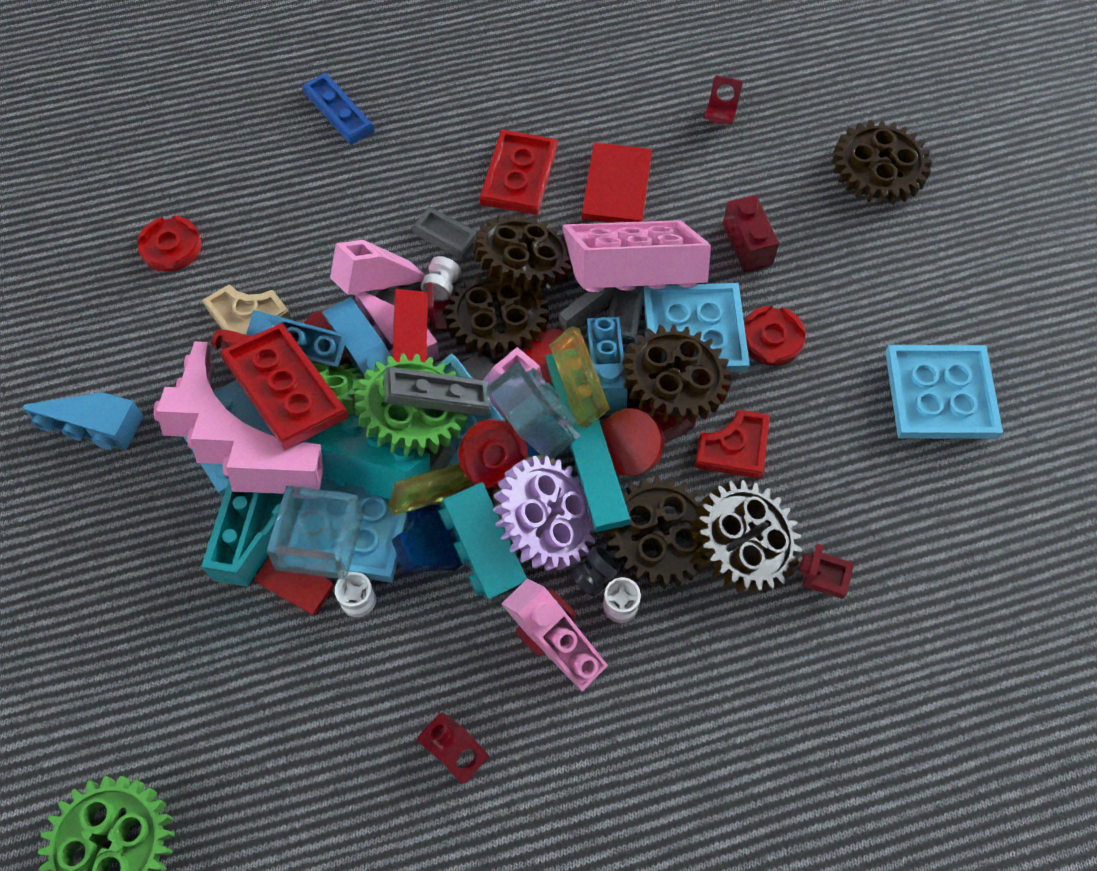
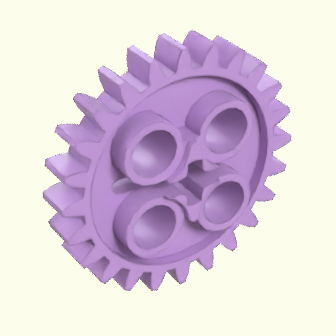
[493,456,595,571]

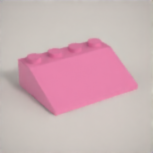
[563,220,711,292]

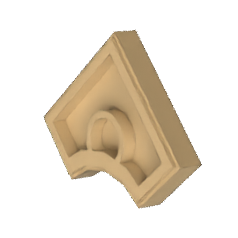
[202,285,291,335]

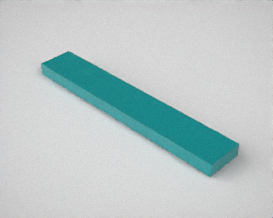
[545,349,630,533]

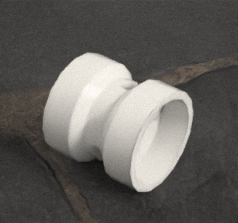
[421,256,461,301]
[335,572,376,617]
[603,577,641,623]

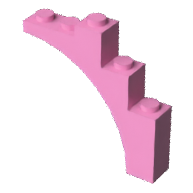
[154,341,324,495]

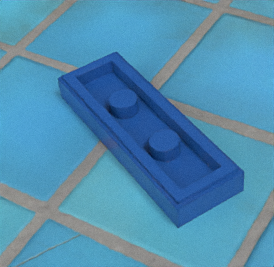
[302,72,375,145]

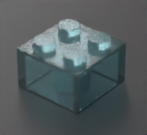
[486,361,581,460]
[267,486,364,580]

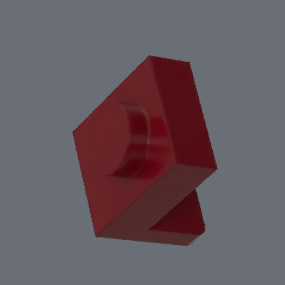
[799,543,854,599]

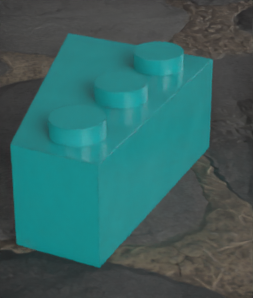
[306,413,430,503]
[201,481,305,587]
[439,482,527,600]

